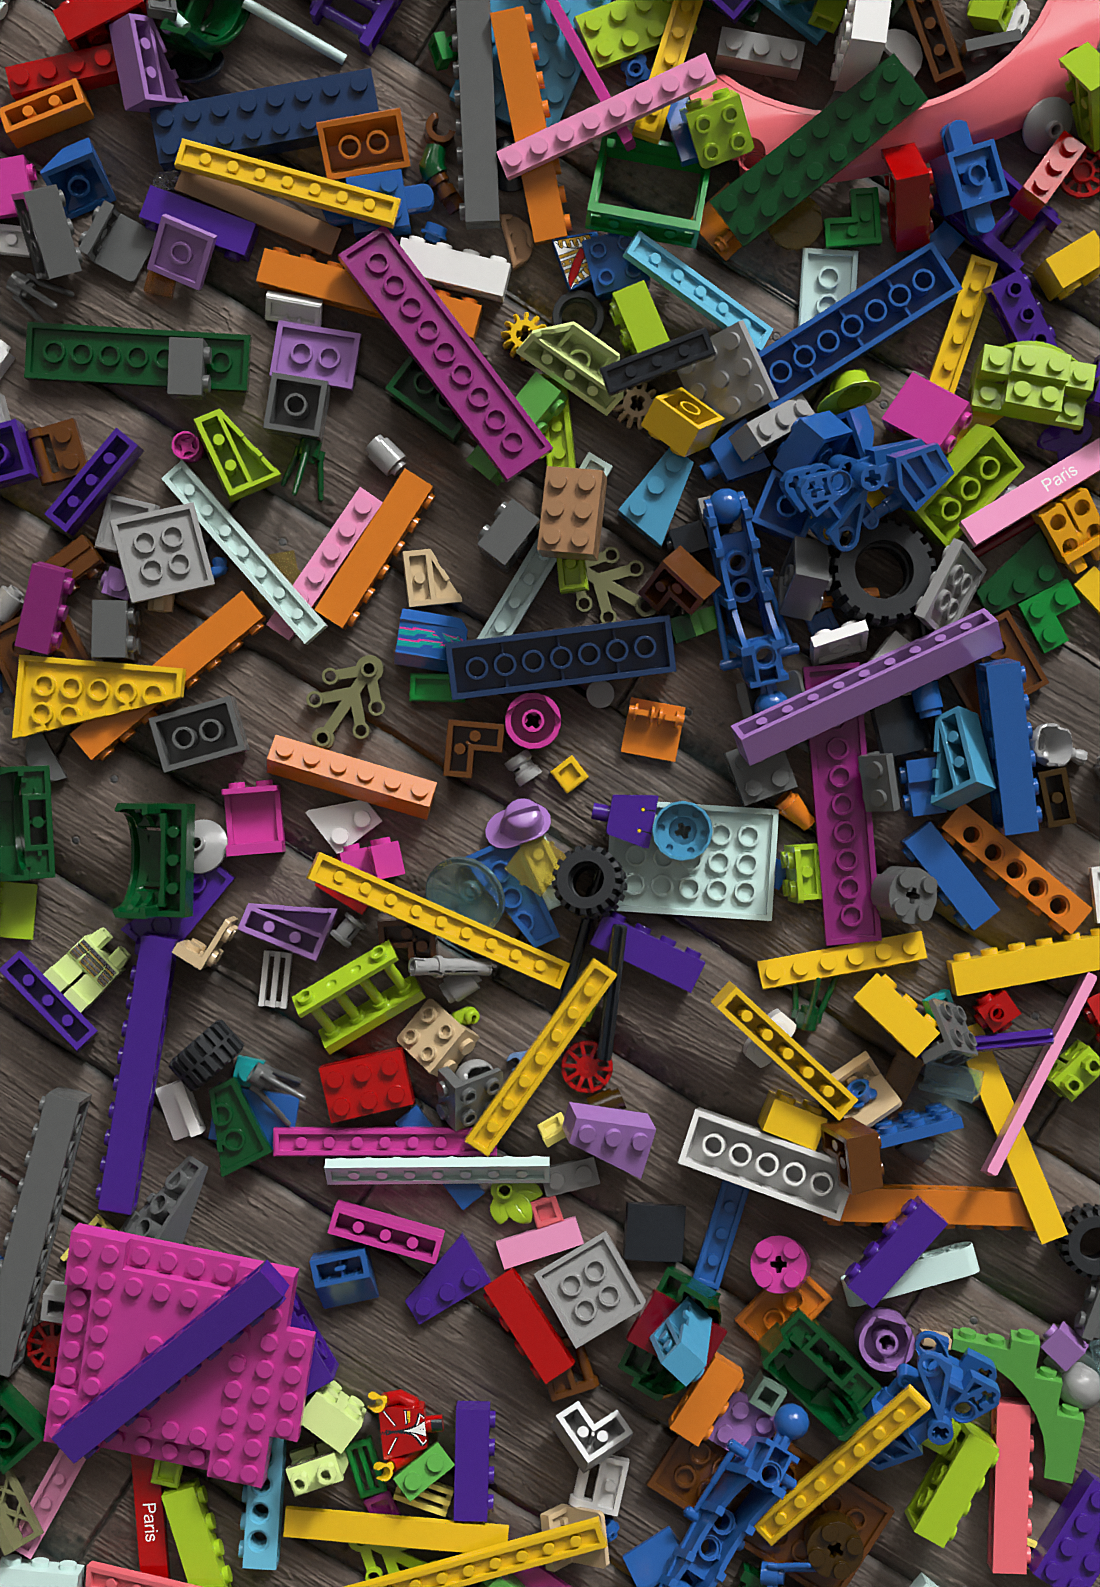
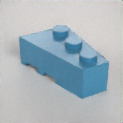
[617,448,694,549]
[931,706,996,811]
[649,1296,712,1386]

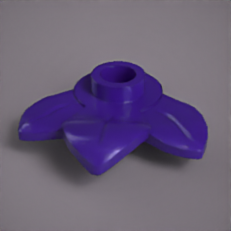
[1037,417,1092,462]

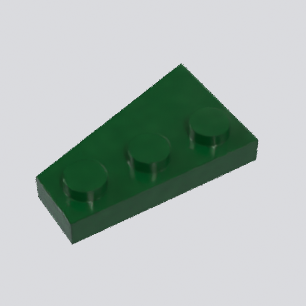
[975,530,1064,615]
[209,1076,273,1178]

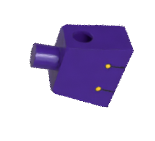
[591,795,659,849]

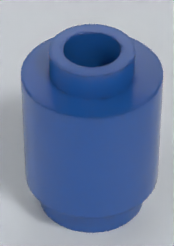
[911,681,943,719]

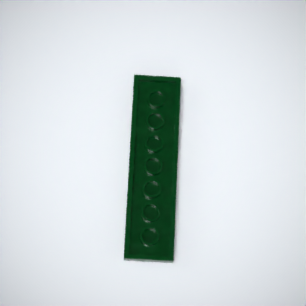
[709,53,929,248]
[24,322,252,393]

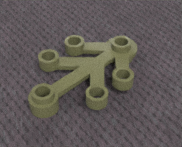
[575,547,656,623]
[306,655,386,749]

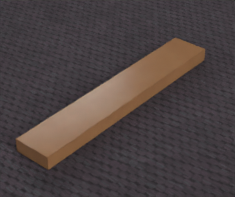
[174,170,342,257]

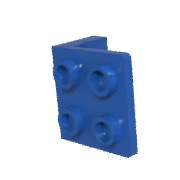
[582,233,651,302]

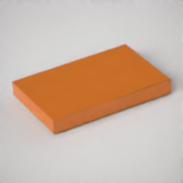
[734,1264,833,1343]

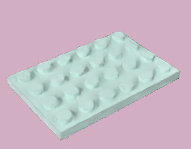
[608,802,779,921]

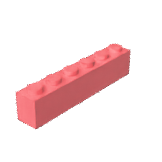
[987,1396,1035,1574]

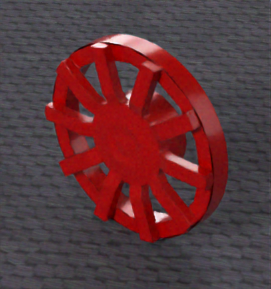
[1059,145,1100,199]
[561,1040,613,1093]
[27,1321,62,1373]

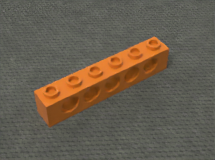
[936,804,1093,935]

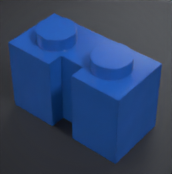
[898,757,947,817]

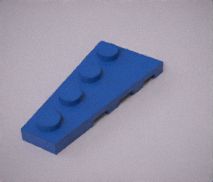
[464,845,560,948]

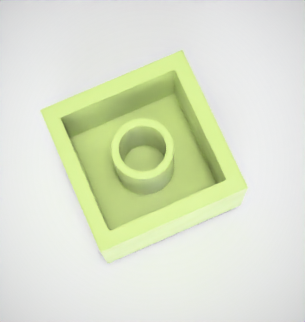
[302,1380,367,1454]

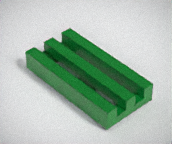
[345,1435,388,1499]

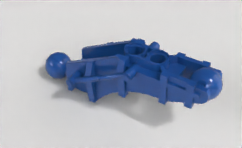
[702,489,800,714]
[658,1403,810,1587]

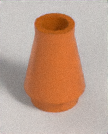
[775,790,815,831]

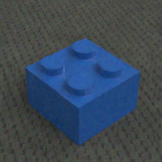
[773,411,853,484]
[751,469,811,543]

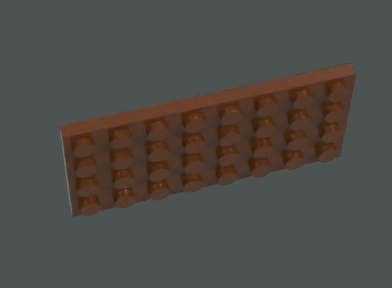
[646,1433,895,1587]

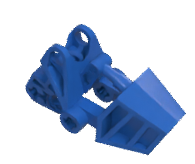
[779,438,954,552]
[843,1331,1001,1471]

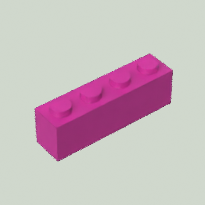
[327,1200,445,1265]

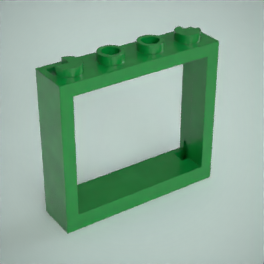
[585,132,711,249]

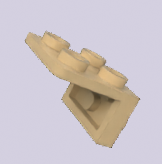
[397,999,480,1077]
[831,1051,902,1127]
[540,1504,610,1572]

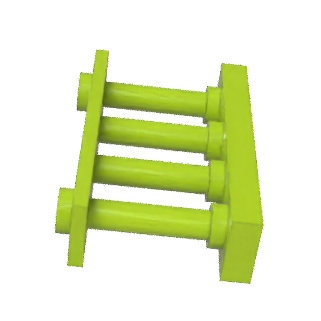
[292,940,426,1054]

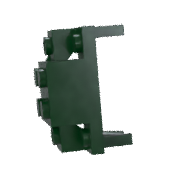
[758,1307,882,1442]

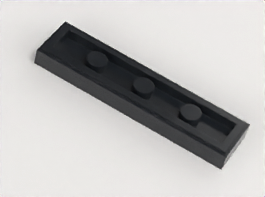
[599,327,716,397]

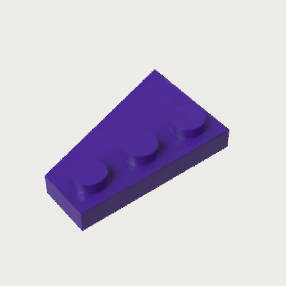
[405,1232,491,1325]

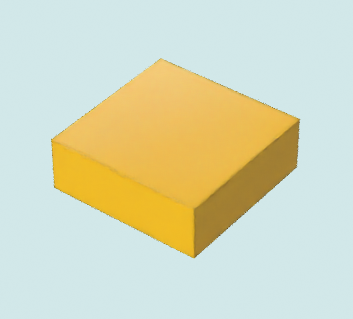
[550,755,589,793]

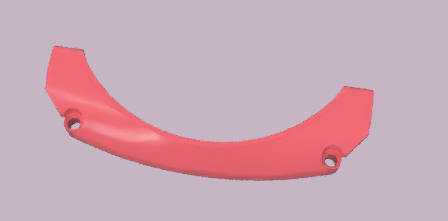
[689,0,1100,184]

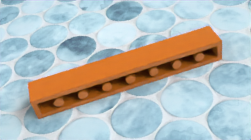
[490,6,573,246]
[256,247,483,343]
[70,591,267,761]
[820,1184,1035,1231]

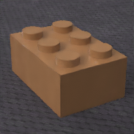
[537,466,607,561]

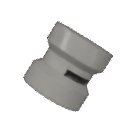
[505,749,542,787]

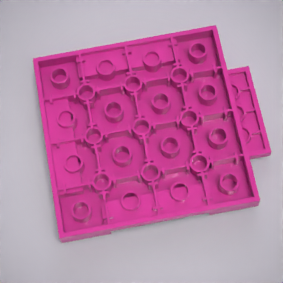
[43,1223,316,1488]

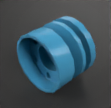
[652,801,713,861]

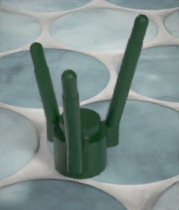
[281,437,326,502]
[791,976,840,1031]

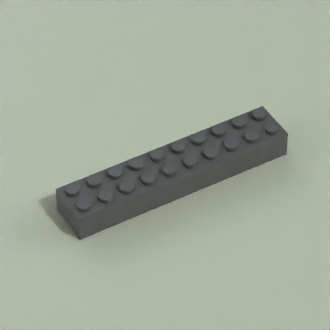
[0,1086,92,1377]

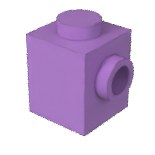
[100,566,130,602]
[1041,1321,1089,1371]

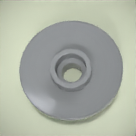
[1022,97,1073,154]
[194,819,228,874]

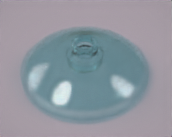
[426,857,505,928]

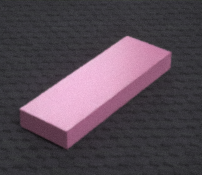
[496,1216,584,1270]

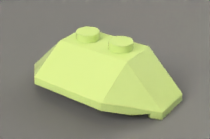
[516,321,624,416]

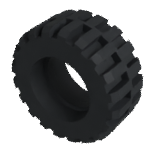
[825,517,936,629]

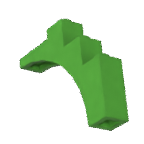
[951,1327,1085,1484]

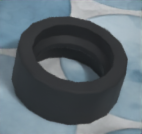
[552,290,605,338]

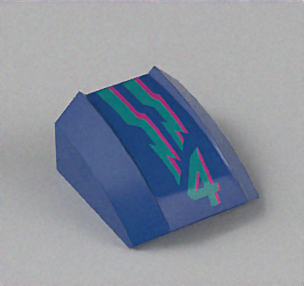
[394,608,468,673]

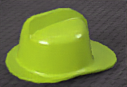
[817,368,881,415]

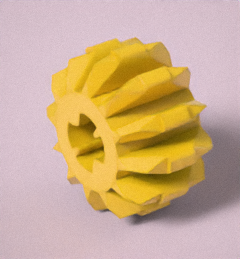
[501,312,547,361]

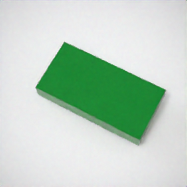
[409,673,466,703]

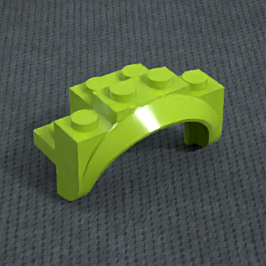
[968,341,1096,430]

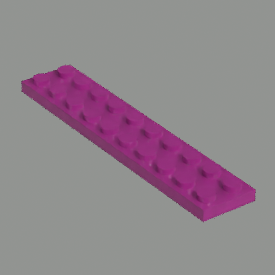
[338,226,553,482]
[802,662,882,946]

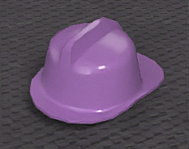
[485,798,551,849]

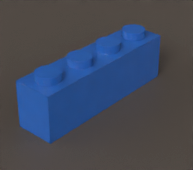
[900,821,1000,931]

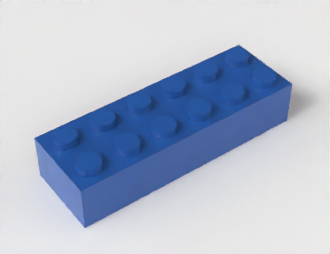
[975,658,1042,836]

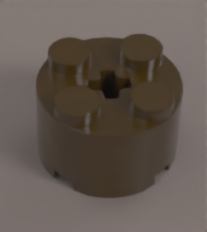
[803,1510,864,1580]

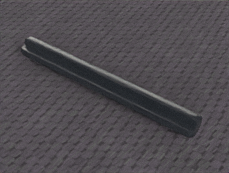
[597,924,627,1061]

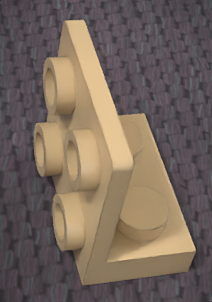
[172,916,238,970]

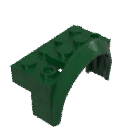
[158,0,251,61]
[113,802,195,919]
[618,1266,721,1402]

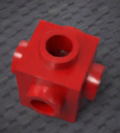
[972,988,1021,1033]

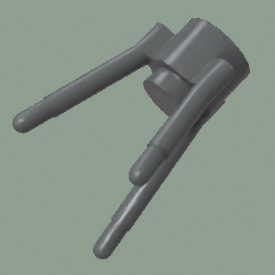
[6,271,75,323]
[246,1062,306,1126]

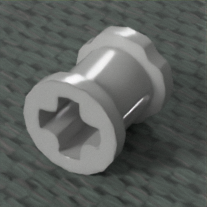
[330,911,367,948]

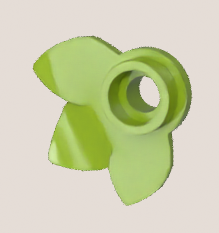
[490,1183,543,1225]

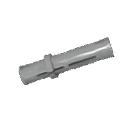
[408,955,492,978]

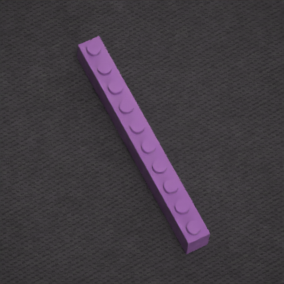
[731,608,1004,766]

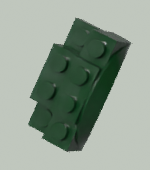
[0,765,56,881]

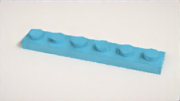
[623,230,773,352]

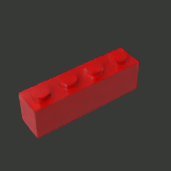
[5,43,120,101]
[483,1267,575,1384]

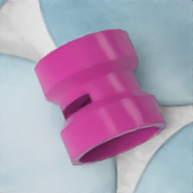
[172,431,204,463]

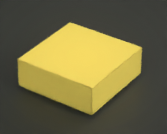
[537,1112,566,1147]

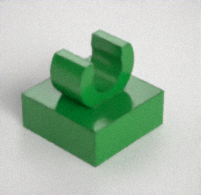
[428,31,458,71]

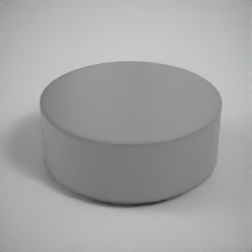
[586,681,614,708]

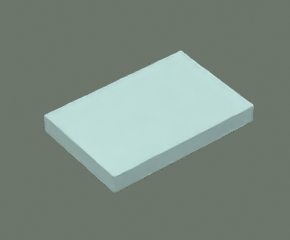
[798,248,859,327]

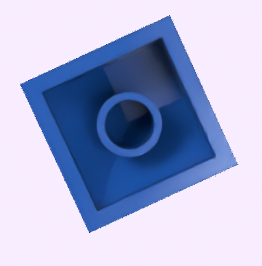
[40,137,117,219]
[835,405,875,470]

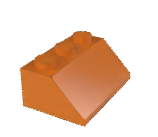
[316,108,411,180]

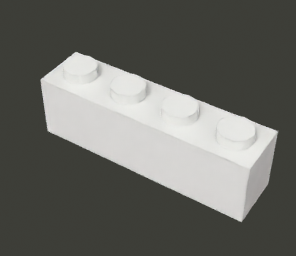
[400,236,511,303]

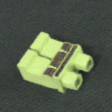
[43,927,131,1013]
[286,1440,349,1497]

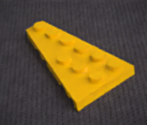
[12,655,186,739]

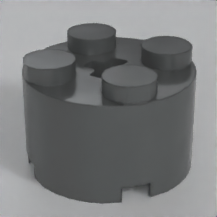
[871,866,938,924]

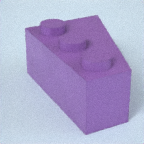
[109,13,189,113]
[237,903,339,963]
[562,1102,656,1179]

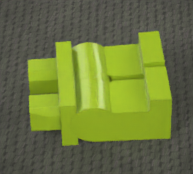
[1045,1039,1100,1102]

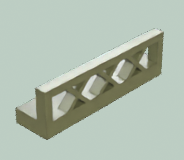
[0,1468,44,1556]

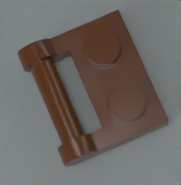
[26,418,88,486]
[547,1335,600,1402]

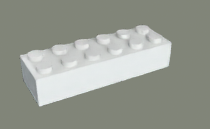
[678,1107,850,1221]

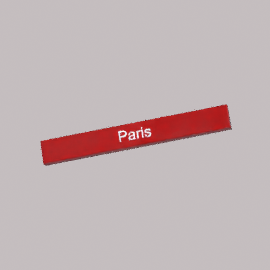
[131,1454,170,1579]

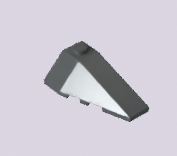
[119,1155,208,1244]

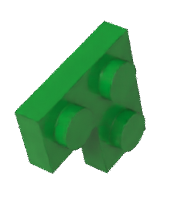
[823,187,882,249]
[1016,578,1081,654]

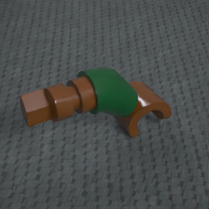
[419,112,464,215]

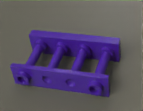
[309,0,403,56]
[933,168,1062,275]

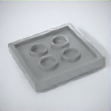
[677,320,778,429]
[110,502,215,604]
[914,538,987,632]
[534,1231,646,1349]

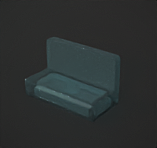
[918,1065,984,1103]

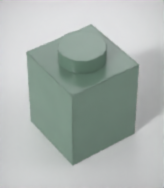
[746,1369,787,1417]

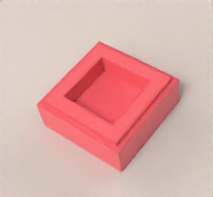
[530,1195,564,1229]

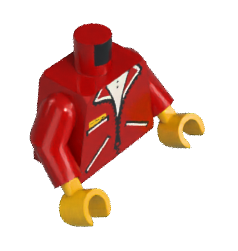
[367,1389,444,1481]

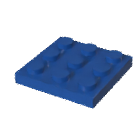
[870,1102,964,1149]

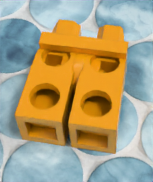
[1031,487,1100,574]

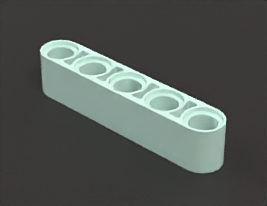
[841,1241,980,1307]

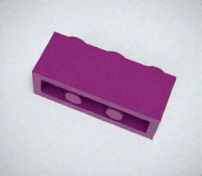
[15,561,75,655]

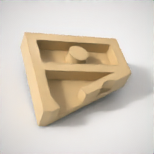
[402,549,462,608]

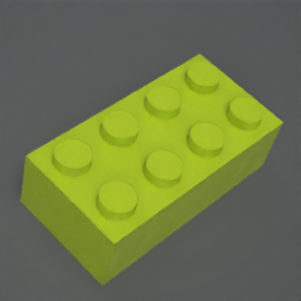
[903,423,1025,548]
[904,1422,1000,1548]

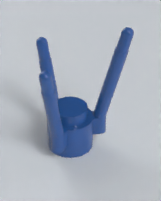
[760,1561,816,1587]

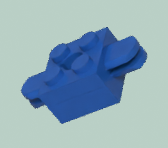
[929,120,1009,236]
[323,169,434,242]

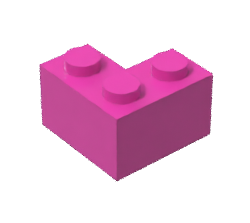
[337,837,405,879]

